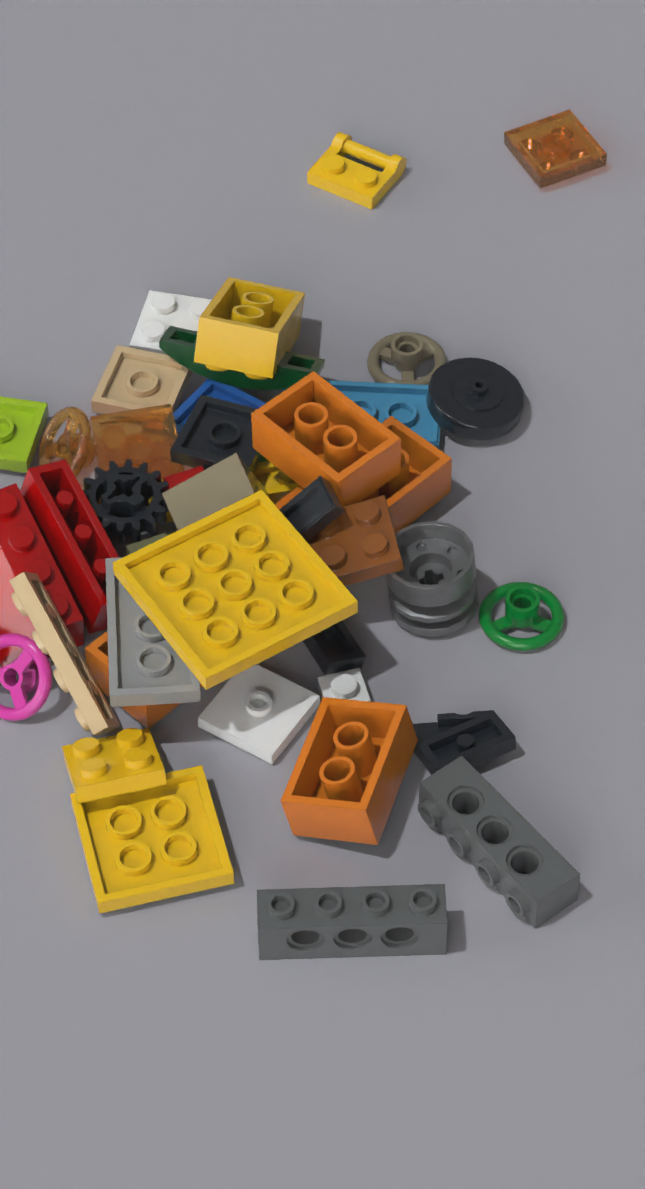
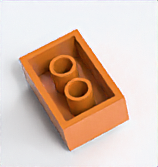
[251,371,401,507]
[280,697,418,845]

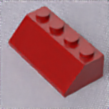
[0,483,84,667]

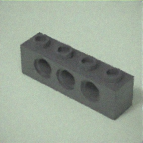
[418,756,580,929]
[257,884,447,960]

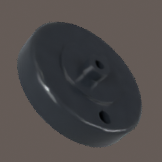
[426,357,525,441]

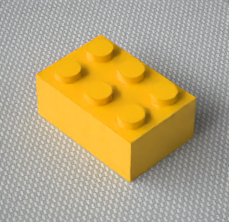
[194,277,305,380]

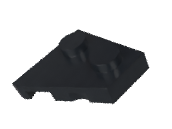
[413,710,516,775]

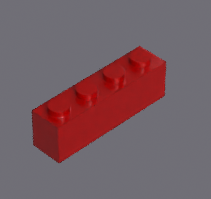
[20,459,119,634]

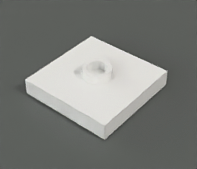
[198,664,320,764]

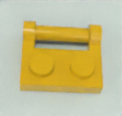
[307,132,407,210]

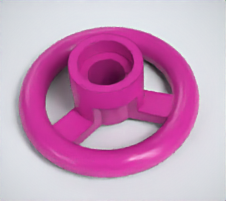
[0,633,52,721]

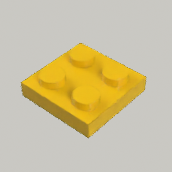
[62,728,167,804]

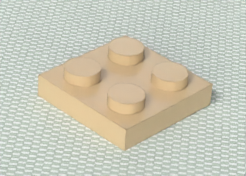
[91,345,193,426]

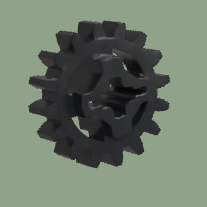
[83,459,169,543]

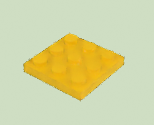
[70,765,234,914]

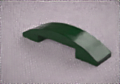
[159,326,325,390]

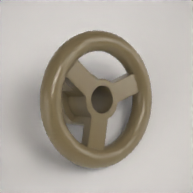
[367,332,447,385]

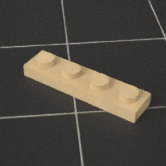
[9,572,120,735]

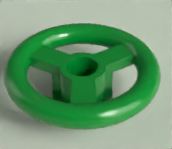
[479,582,565,651]

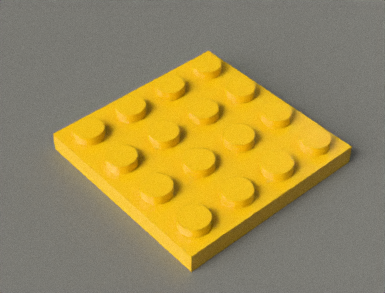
[113,490,358,690]

